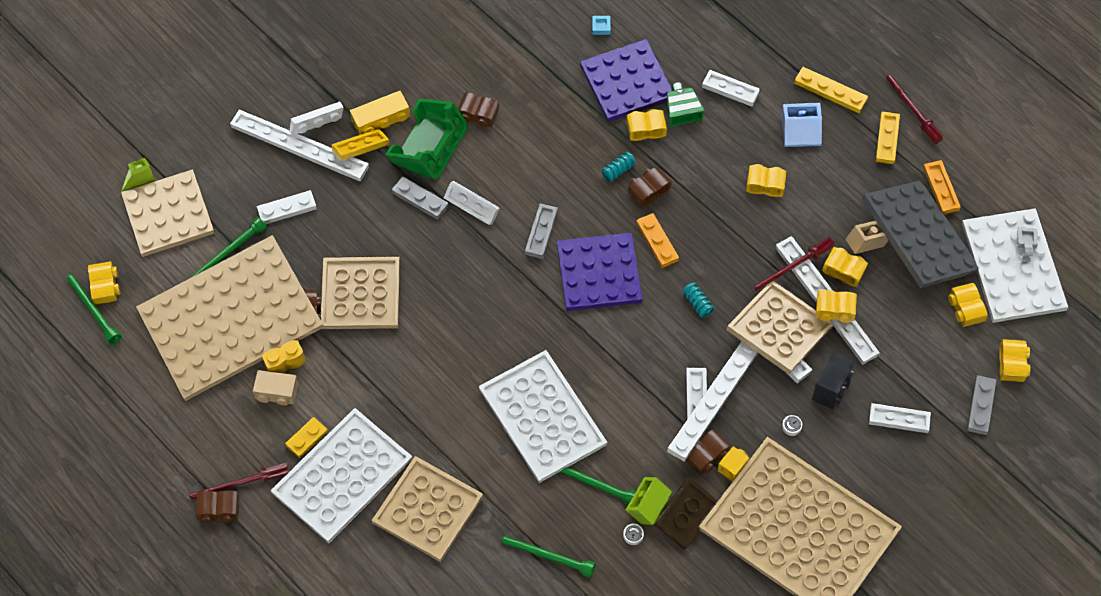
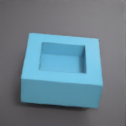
[592,16,610,35]

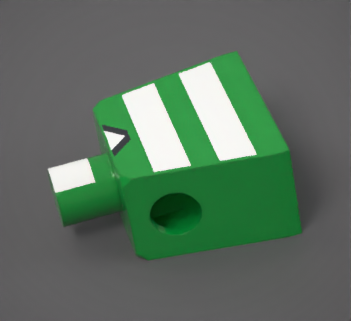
[667,83,704,127]

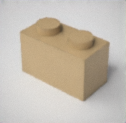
[845,221,888,254]
[253,370,298,405]

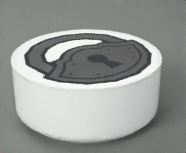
[782,415,802,436]
[623,524,644,545]

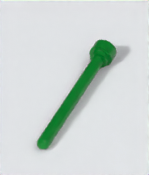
[192,217,267,277]
[67,274,122,345]
[560,467,635,506]
[501,536,596,578]

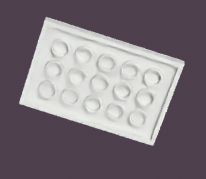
[962,208,1068,323]
[479,350,607,483]
[271,408,413,544]

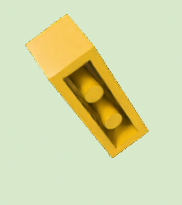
[350,91,410,135]

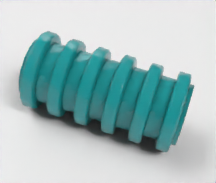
[601,152,636,182]
[682,282,714,318]

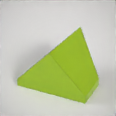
[120,158,155,195]

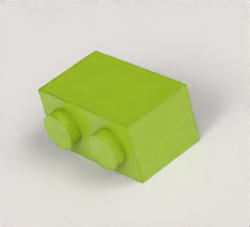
[626,477,672,525]

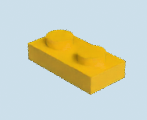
[285,417,328,459]

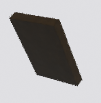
[654,477,718,550]

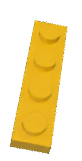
[794,67,868,114]

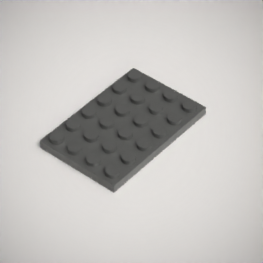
[861,180,979,288]

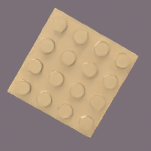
[121,169,215,257]
[321,257,400,329]
[727,281,834,374]
[372,456,483,562]

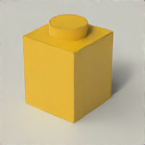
[718,446,749,482]

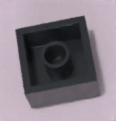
[812,352,855,410]

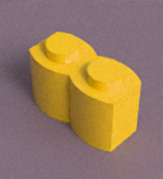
[626,109,667,141]
[746,164,787,197]
[822,247,868,287]
[88,261,120,305]
[948,283,988,327]
[816,290,857,323]
[999,339,1030,382]
[262,340,306,374]

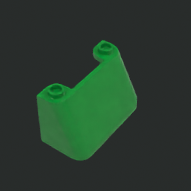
[385,98,467,179]

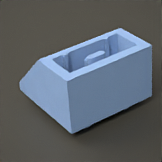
[781,103,822,147]

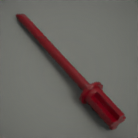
[886,74,943,144]
[753,237,835,291]
[189,463,289,499]

